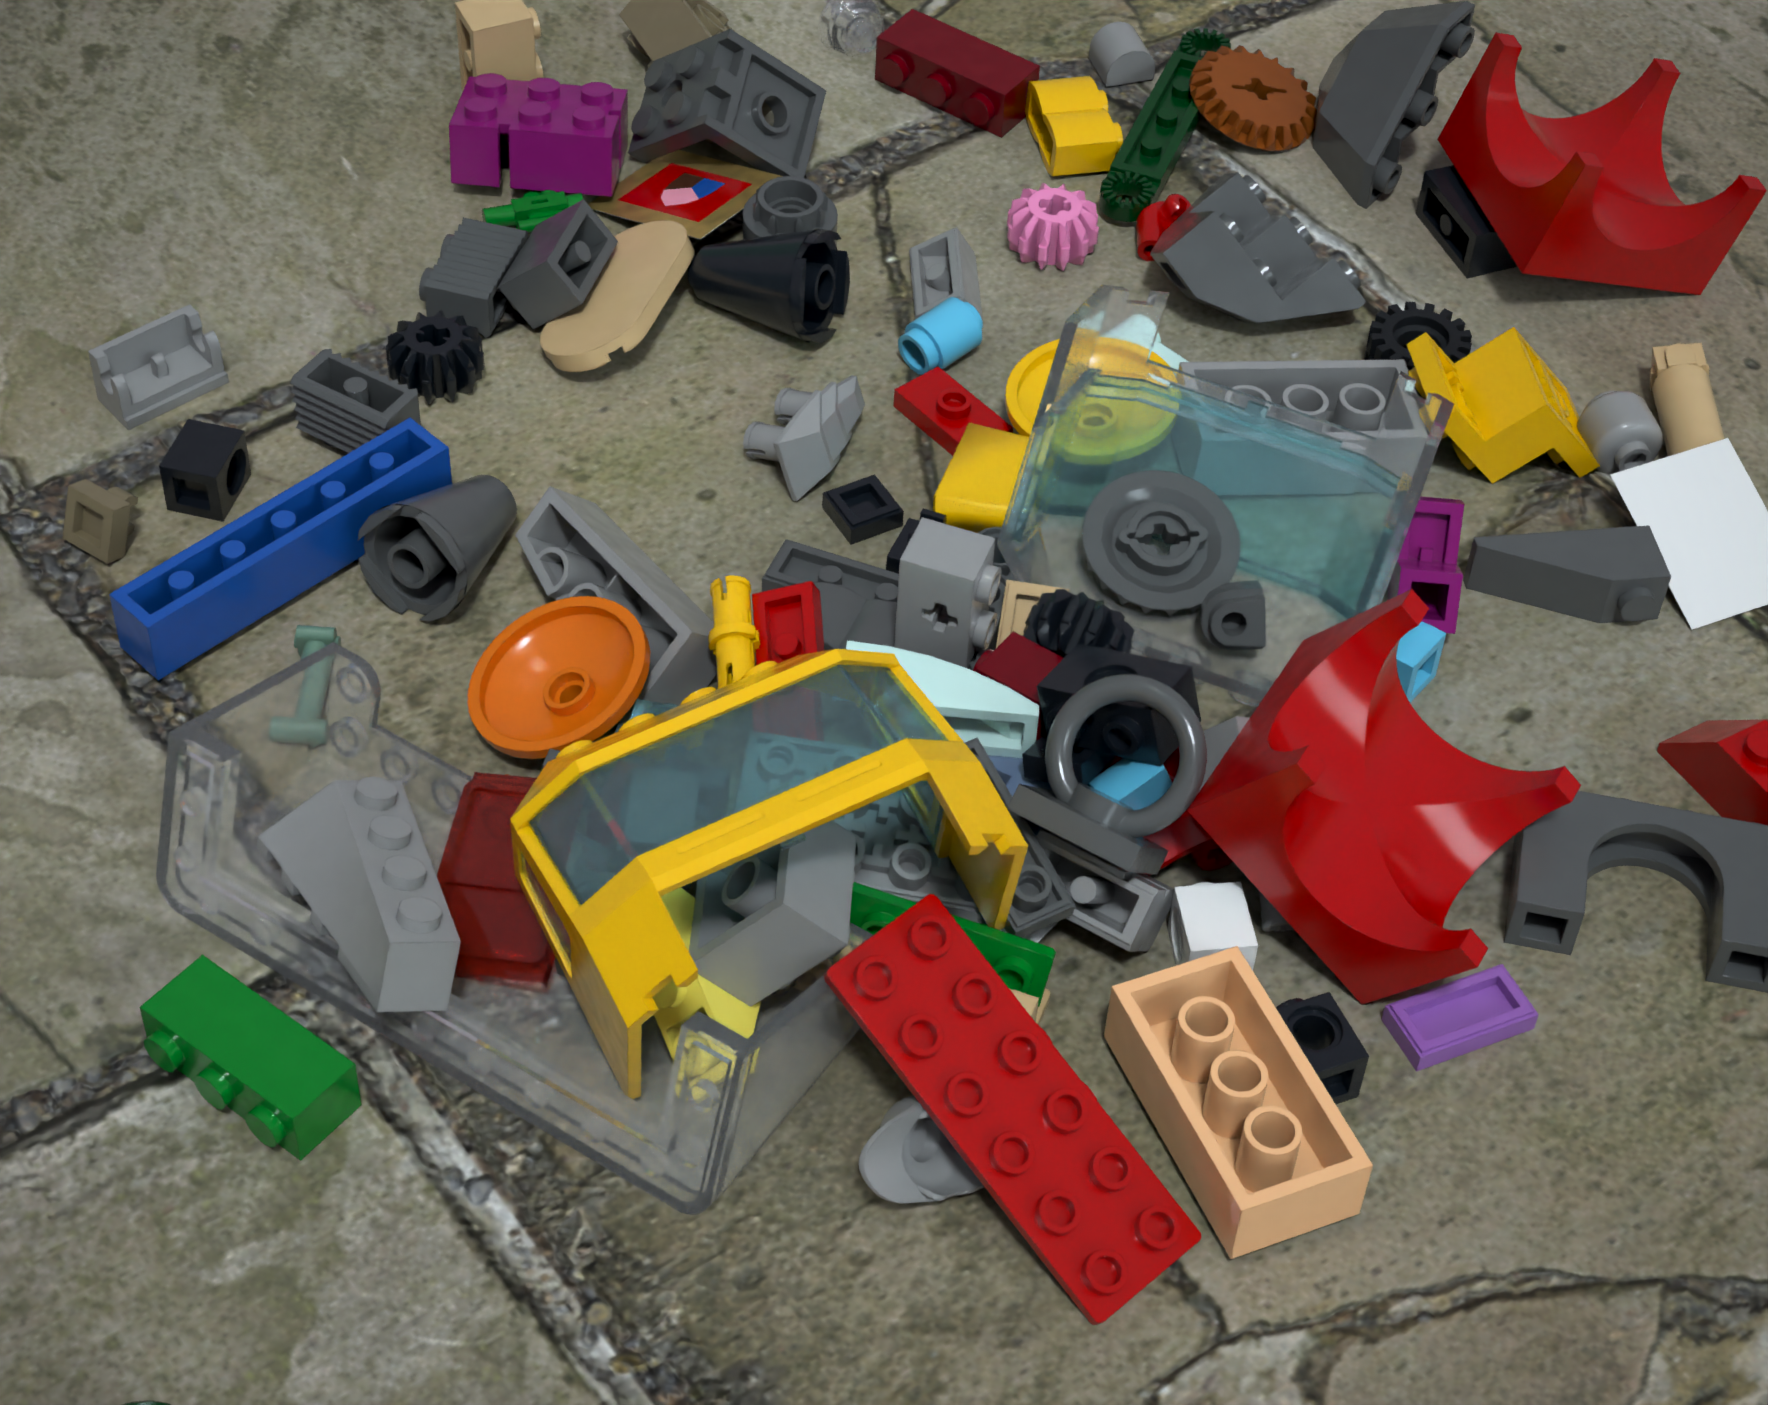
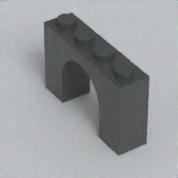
[1504,791,1768,993]

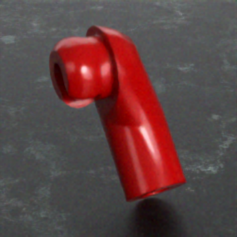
[1136,194,1191,261]

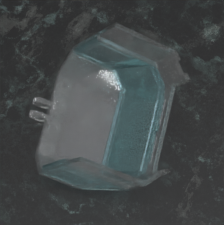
[997,284,1454,706]

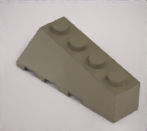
[619,0,771,144]

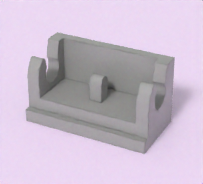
[88,304,229,430]

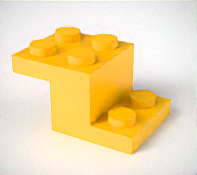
[1406,327,1600,484]

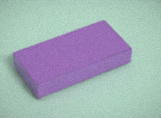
[1381,964,1539,1072]

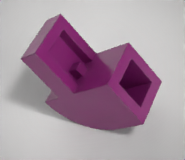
[1387,495,1464,634]

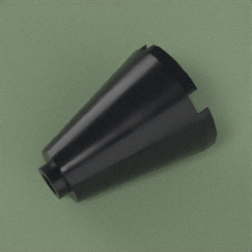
[688,229,850,343]

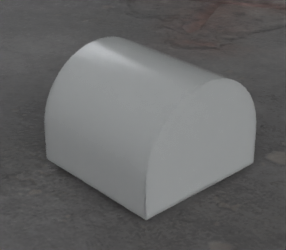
[1089,22,1155,87]

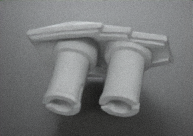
[743,375,865,501]

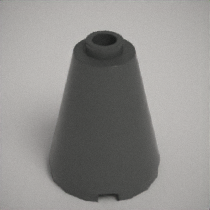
[358,475,517,622]

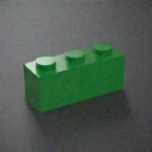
[140,954,362,1161]

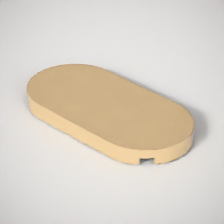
[540,220,695,372]

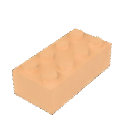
[1104,946,1373,1259]

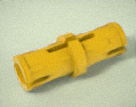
[708,575,760,689]

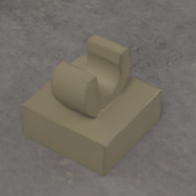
[62,479,138,564]

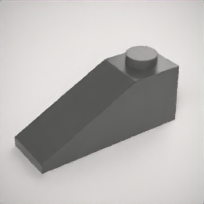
[1463,525,1671,623]

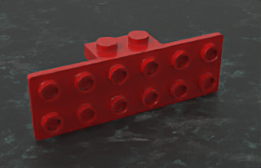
[824,894,1201,1325]

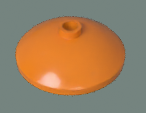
[467,596,650,759]

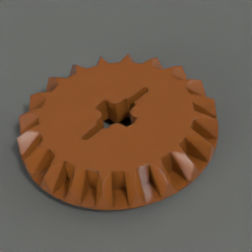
[1189,45,1317,151]

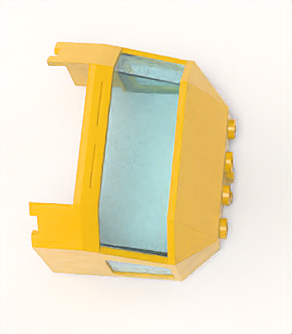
[510,649,1028,1102]

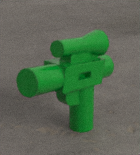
[482,190,583,233]

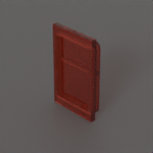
[437,772,603,988]

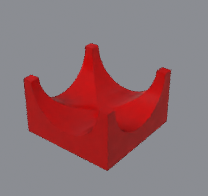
[1437,32,1767,295]
[1187,589,1581,1005]

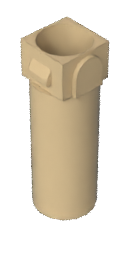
[1649,343,1724,456]

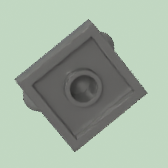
[1007,674,1207,874]

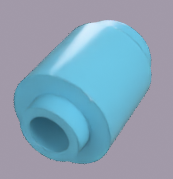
[898,297,983,375]

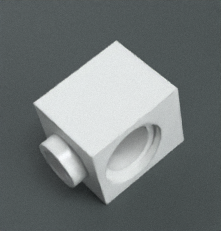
[1167,881,1258,970]

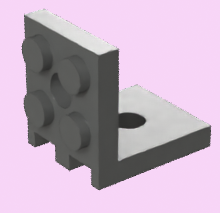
[628,29,826,178]

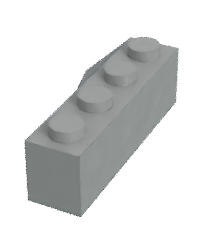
[515,486,717,730]
[256,776,461,1012]

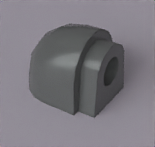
[1199,580,1266,651]

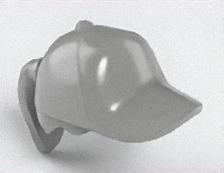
[859,1095,984,1204]

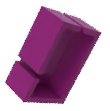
[449,73,628,197]

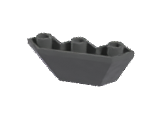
[1313,1,1475,209]
[1150,172,1366,323]

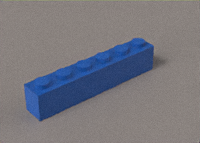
[109,418,452,681]

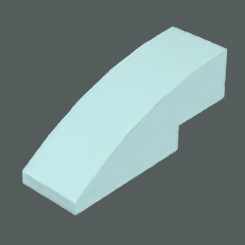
[840,640,1039,758]

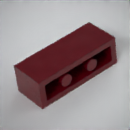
[875,9,1040,138]

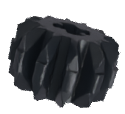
[386,310,485,405]
[1023,589,1135,658]

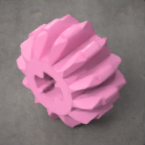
[1007,183,1099,271]

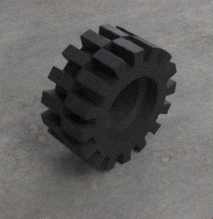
[1364,302,1472,400]

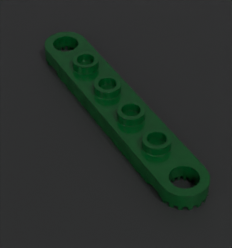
[1099,28,1231,222]

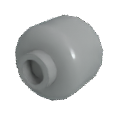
[1577,391,1663,474]

